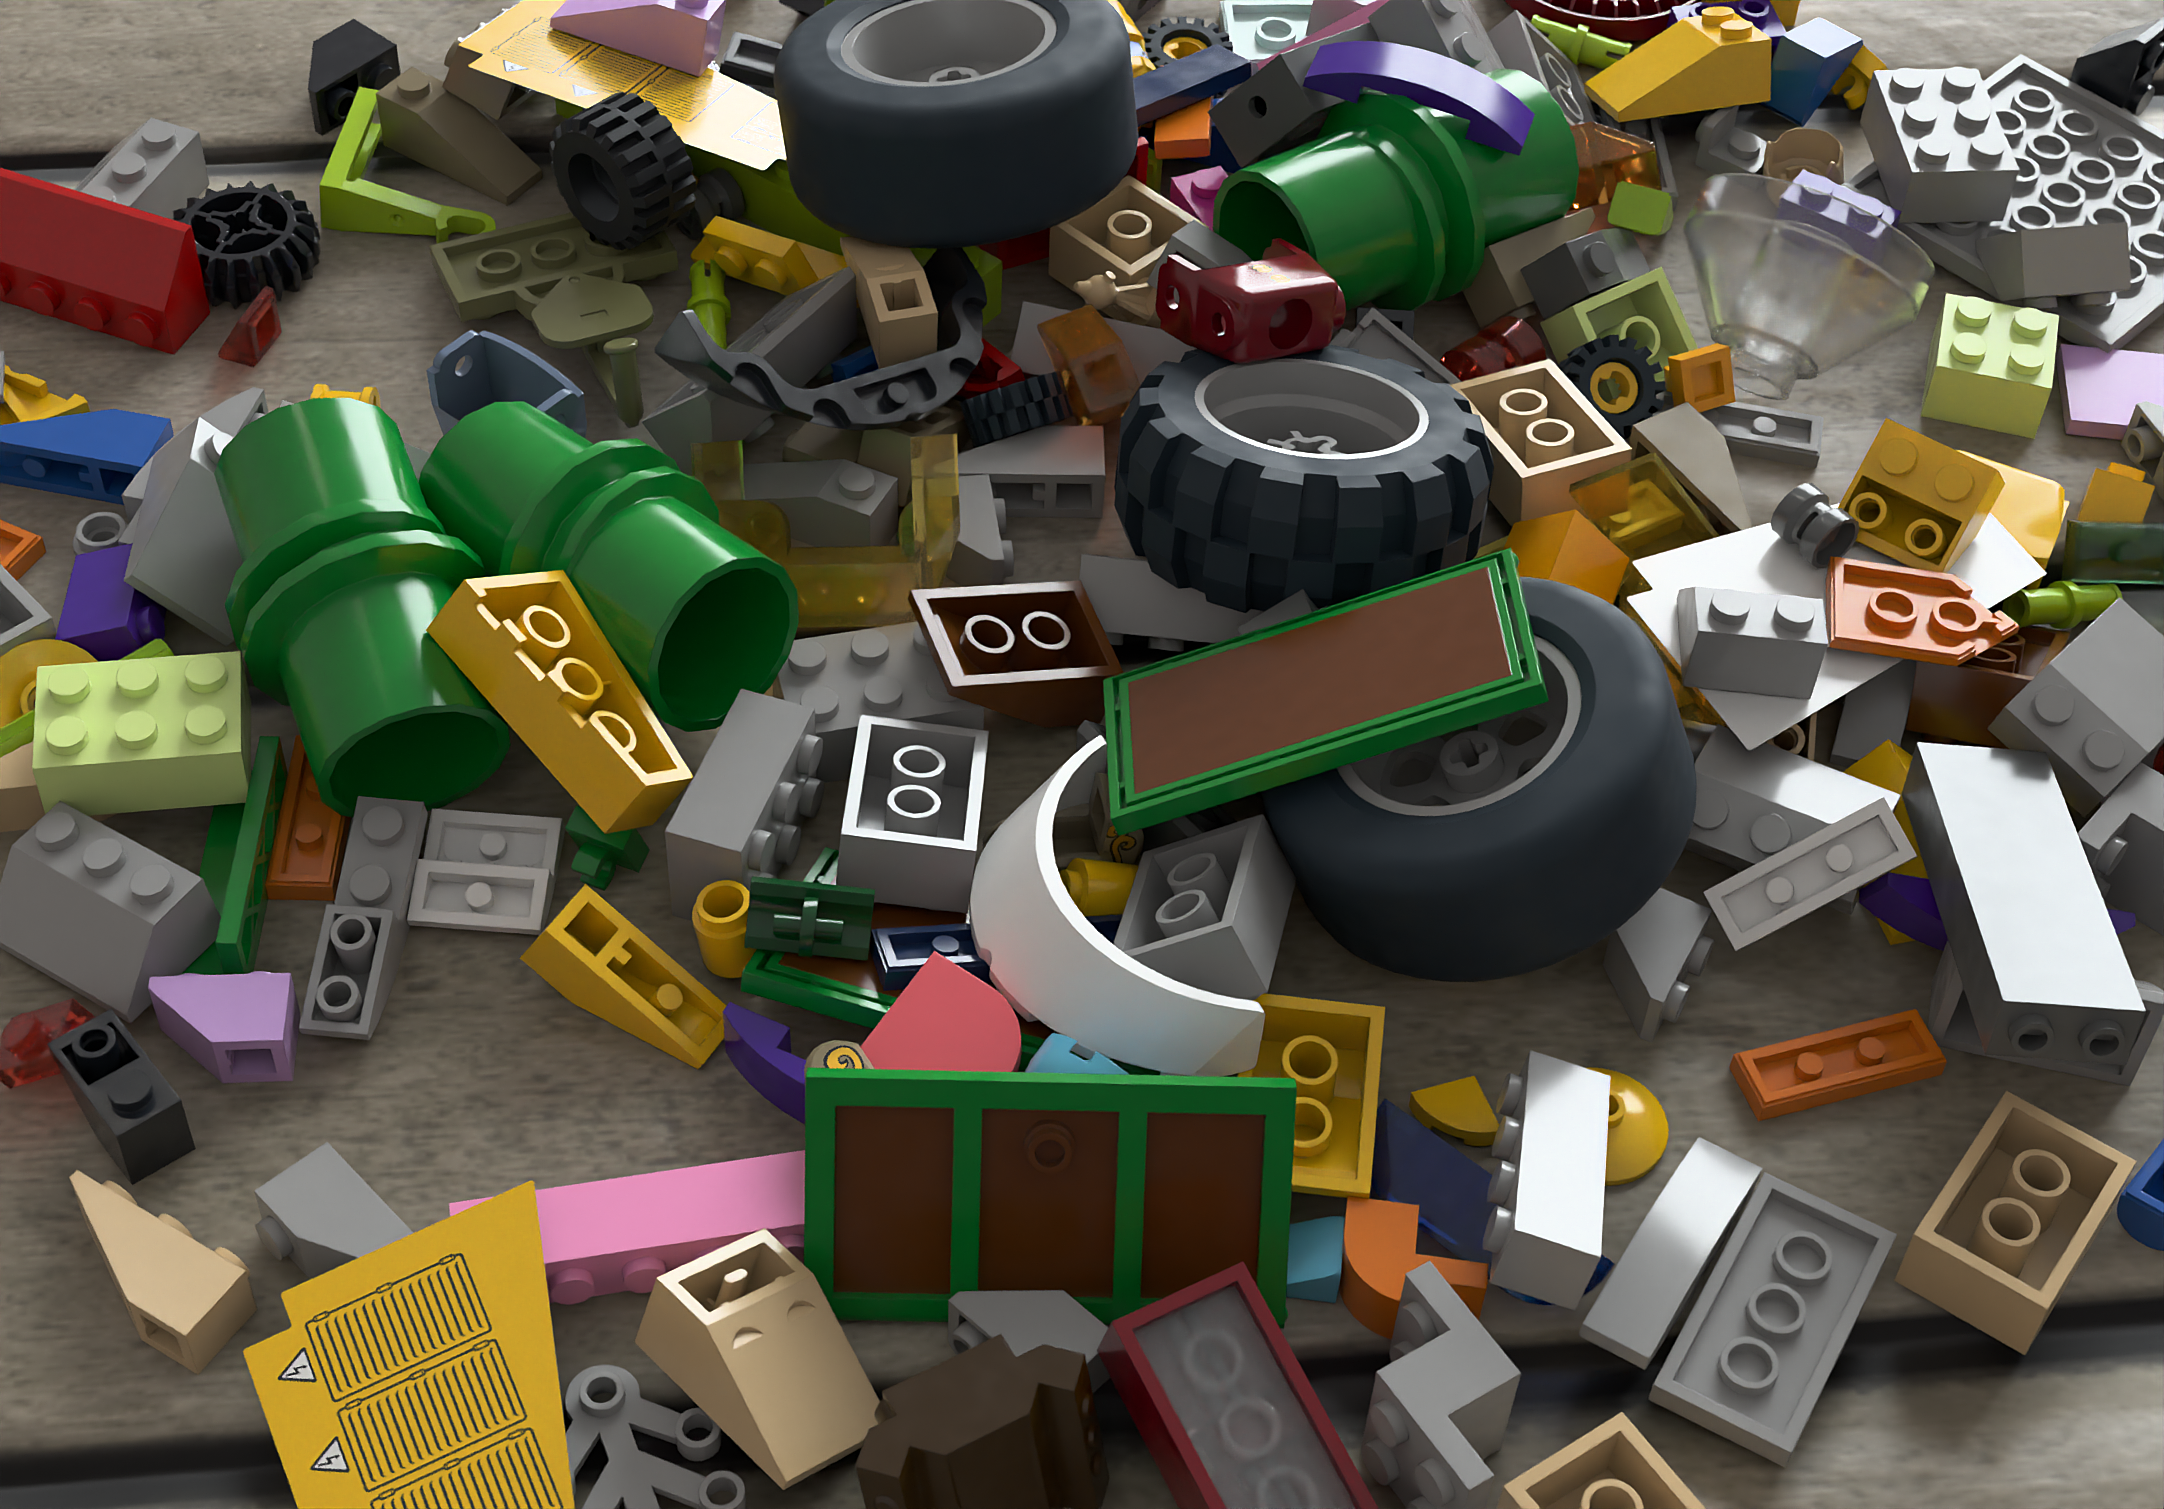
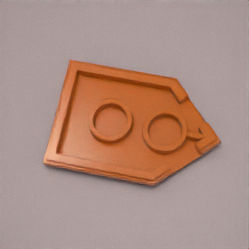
[1826,556,2020,666]

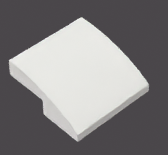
[407,809,565,935]

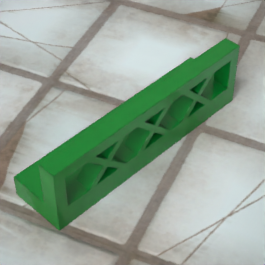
[182,736,288,975]

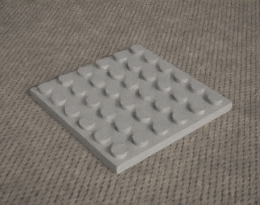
[1841,54,2164,353]

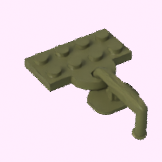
[429,212,679,428]

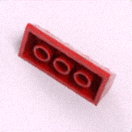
[0,168,210,355]

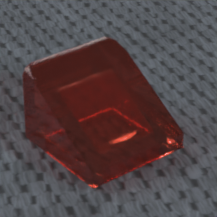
[218,286,282,367]

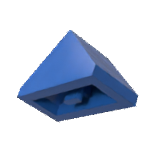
[1760,17,1864,127]

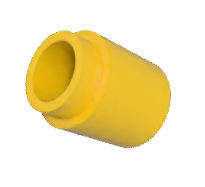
[1059,858,1139,916]
[692,880,757,978]

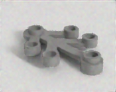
[565,1365,746,1509]

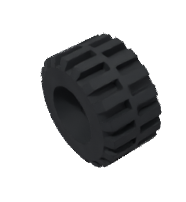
[549,92,697,250]

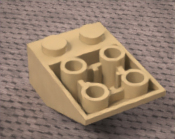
[635,1228,880,1490]

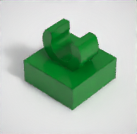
[565,805,650,891]

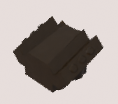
[855,1334,1110,1509]

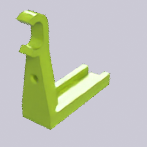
[319,87,496,243]

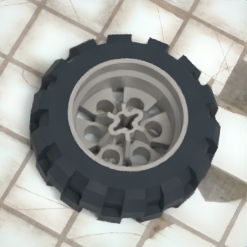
[1114,345,1494,613]

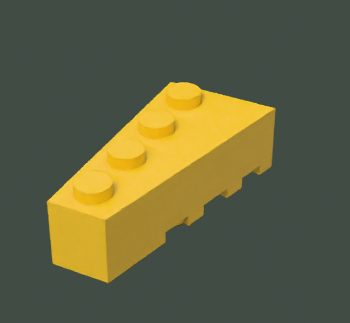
[426,570,693,834]

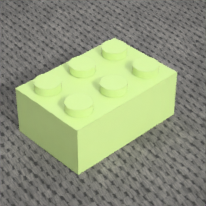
[32,651,251,816]

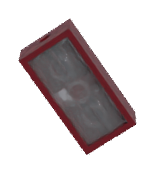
[1097,1261,1378,1509]

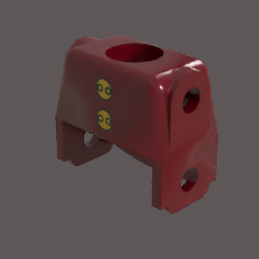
[1155,238,1346,364]

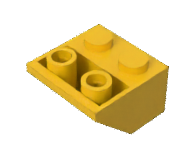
[1838,418,2005,573]

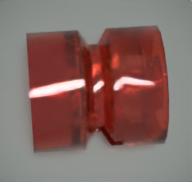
[1439,316,1547,382]

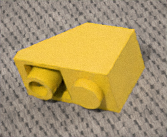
[2070,462,2155,557]

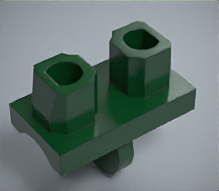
[744,876,875,961]

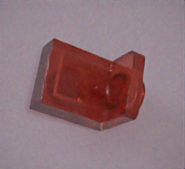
[0,998,95,1089]

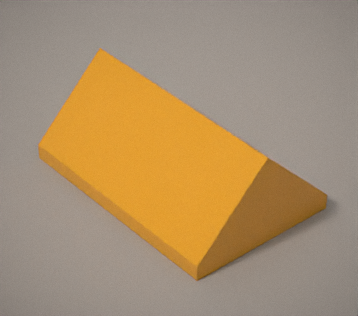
[1503,509,1630,605]

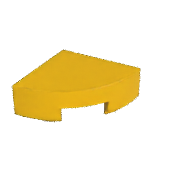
[1409,1075,1499,1146]

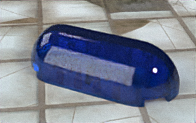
[1371,1098,1615,1306]

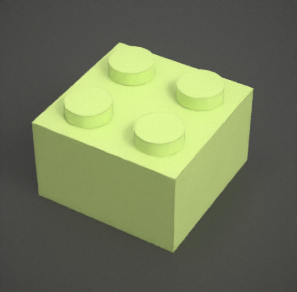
[1921,293,2059,439]

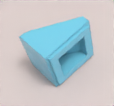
[1286,1216,1345,1303]

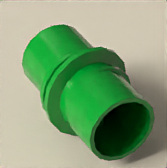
[1213,69,1579,312]
[214,398,511,818]
[418,401,799,732]

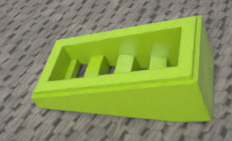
[1607,181,1674,236]

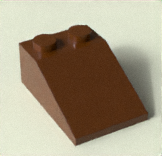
[907,580,1124,728]
[1906,625,2071,749]

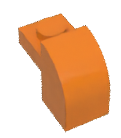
[1338,1196,1488,1340]

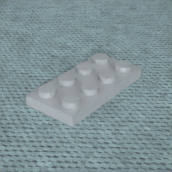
[1648,1172,1897,1467]

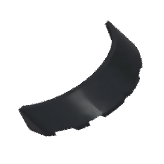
[654,247,987,430]

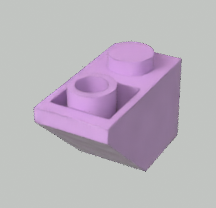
[148,971,300,1083]

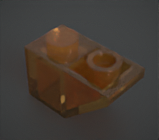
[1568,121,1662,212]
[1037,304,1141,426]

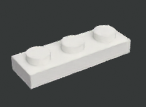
[1703,797,1917,952]

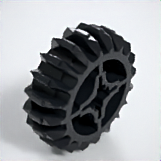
[174,181,321,310]

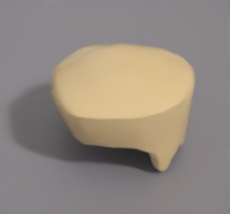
[1761,128,1845,208]

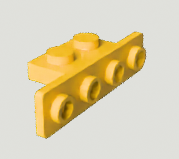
[690,216,859,309]

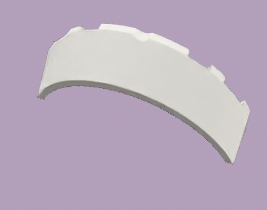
[970,735,1265,1077]

